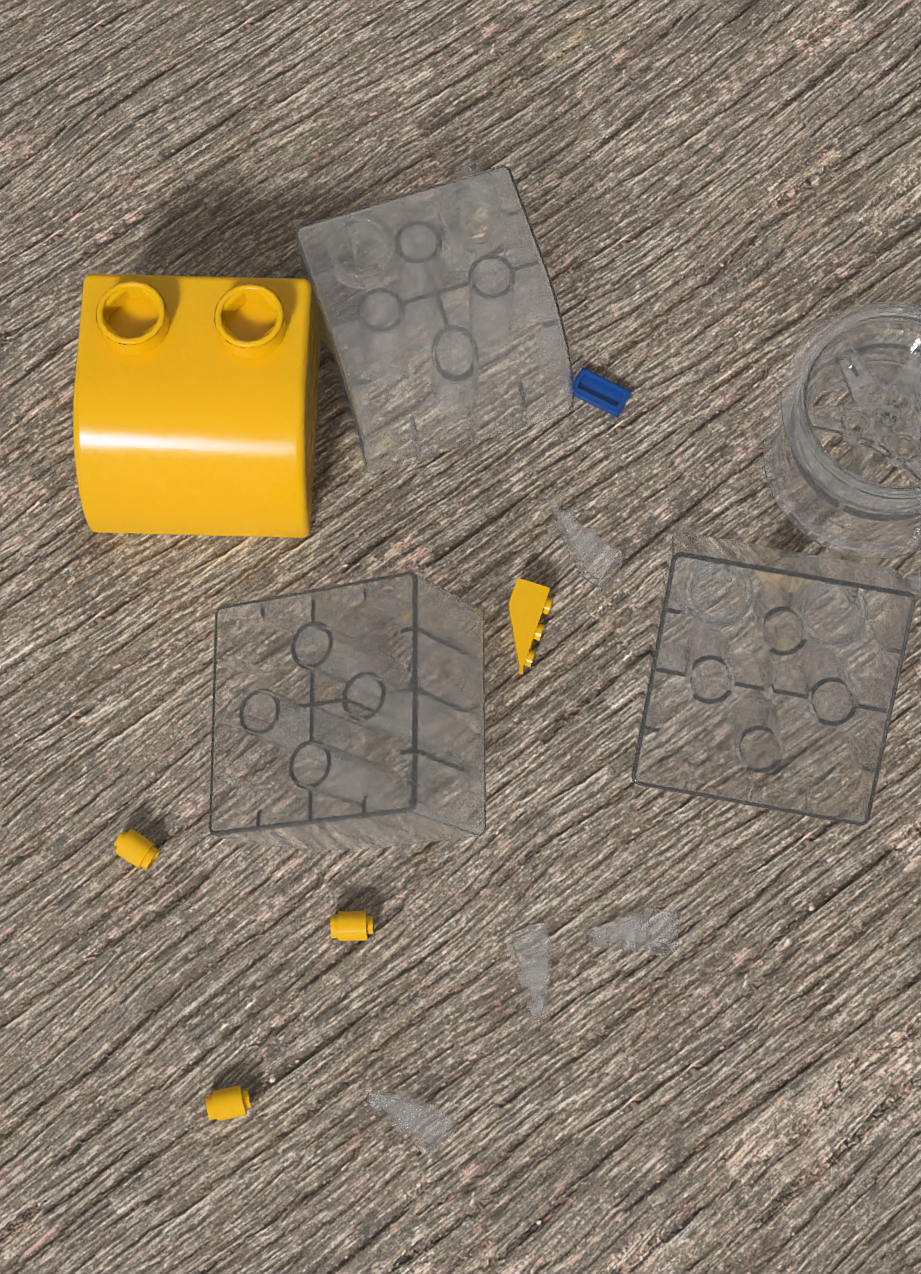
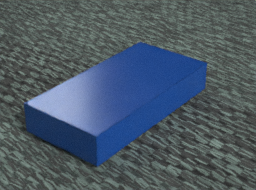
[569,367,631,418]

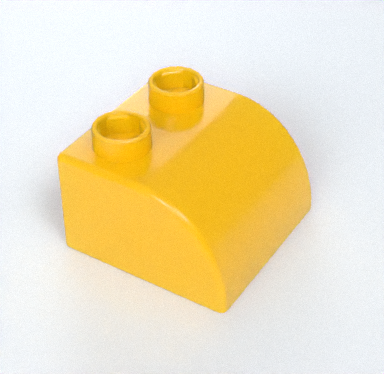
[73,273,321,538]

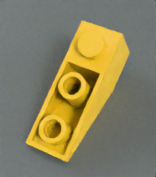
[508,578,554,675]

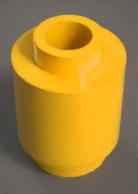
[114,829,160,870]
[330,910,374,941]
[205,1085,252,1121]

